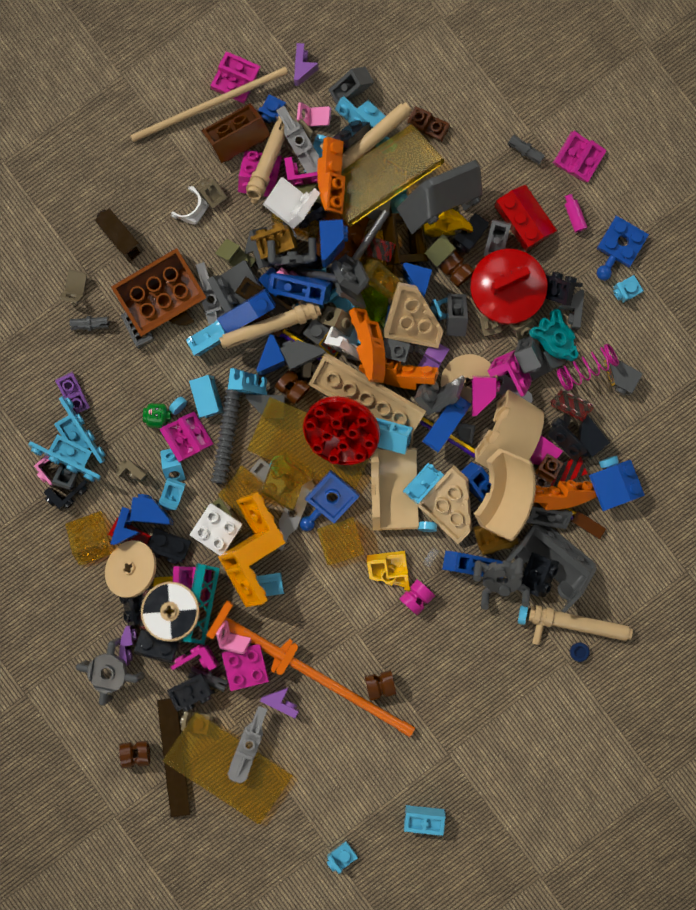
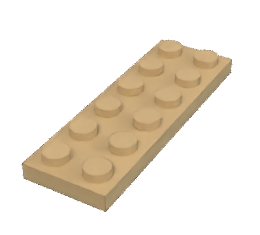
[308,353,426,436]

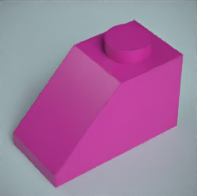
[471,376,500,416]

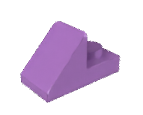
[294,43,318,86]
[418,344,450,369]
[260,687,299,718]

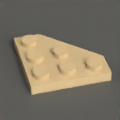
[382,282,444,348]
[417,466,472,544]

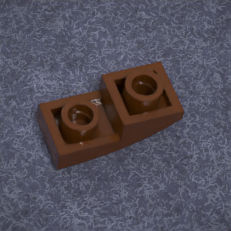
[407,106,450,142]
[535,453,564,487]

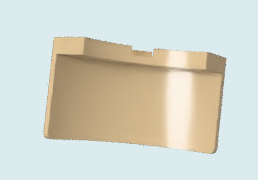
[474,389,544,469]
[371,447,419,530]
[474,448,536,541]

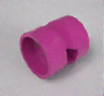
[399,579,435,616]

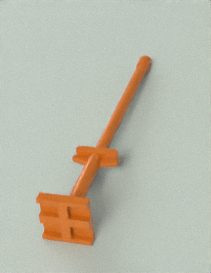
[206,600,415,737]

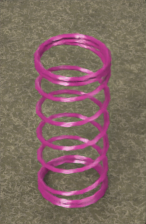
[557,344,619,391]

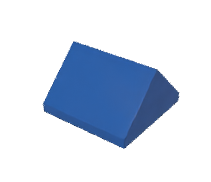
[401,263,432,297]
[256,334,286,376]

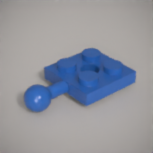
[596,215,649,281]
[299,470,360,531]

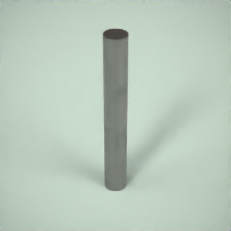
[352,209,390,261]
[296,268,338,282]

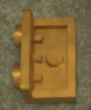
[250,223,298,259]
[473,525,519,555]

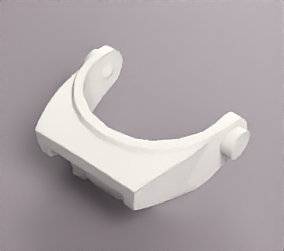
[171,186,209,225]

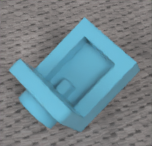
[158,478,186,510]

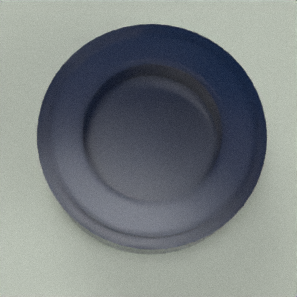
[569,642,590,662]

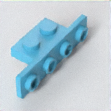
[335,96,398,155]
[54,395,106,464]
[28,434,101,482]

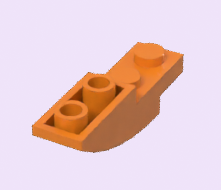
[317,137,345,215]
[348,307,386,383]
[359,358,439,390]
[534,480,597,510]

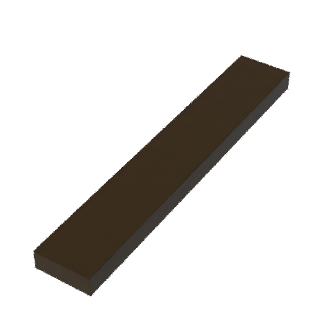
[157,698,191,817]

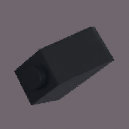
[578,413,610,459]

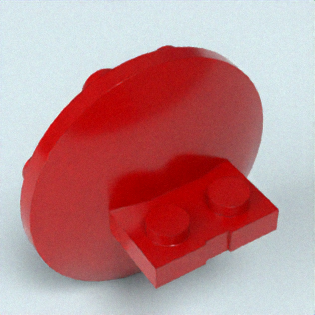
[470,249,547,324]
[303,396,380,465]

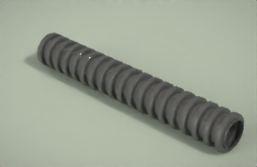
[211,372,243,485]

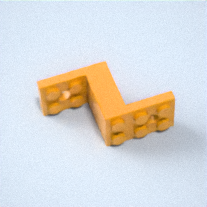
[218,492,285,607]

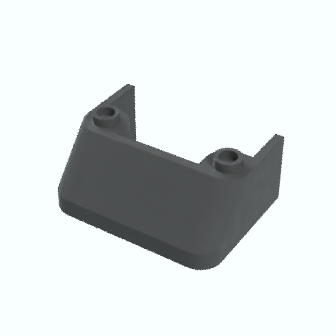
[397,160,483,234]
[506,524,597,613]

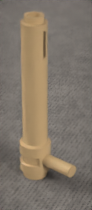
[320,102,412,176]
[246,116,286,204]
[219,299,322,349]
[527,605,633,645]

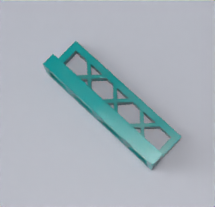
[181,563,220,645]

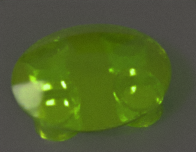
[357,287,389,322]

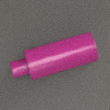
[564,194,588,233]

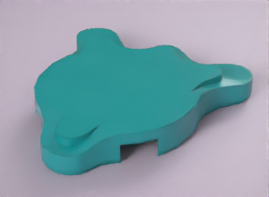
[529,309,579,361]

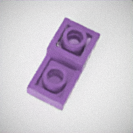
[55,371,90,414]
[119,625,137,666]

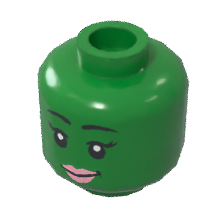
[143,403,171,428]

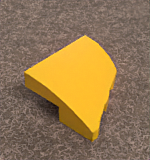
[424,209,473,237]
[367,551,410,591]

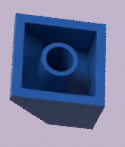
[319,220,348,268]
[589,459,645,511]
[130,494,174,525]

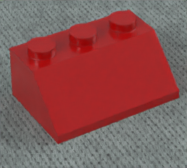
[494,184,557,252]

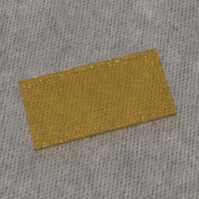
[318,124,445,226]
[247,397,369,490]
[162,711,293,825]

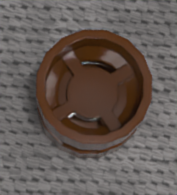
[439,251,474,288]
[274,370,311,405]
[365,670,396,701]
[119,740,151,769]

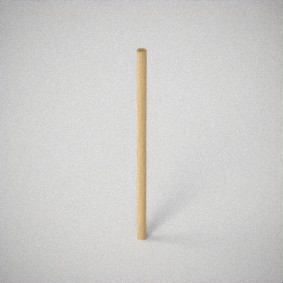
[130,67,288,142]

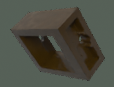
[95,208,143,263]
[382,213,428,265]

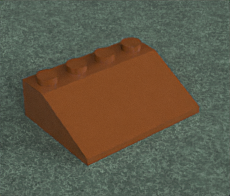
[111,248,207,336]

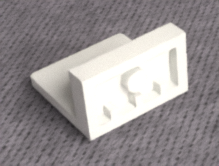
[263,177,320,229]
[324,314,360,361]
[190,503,242,555]

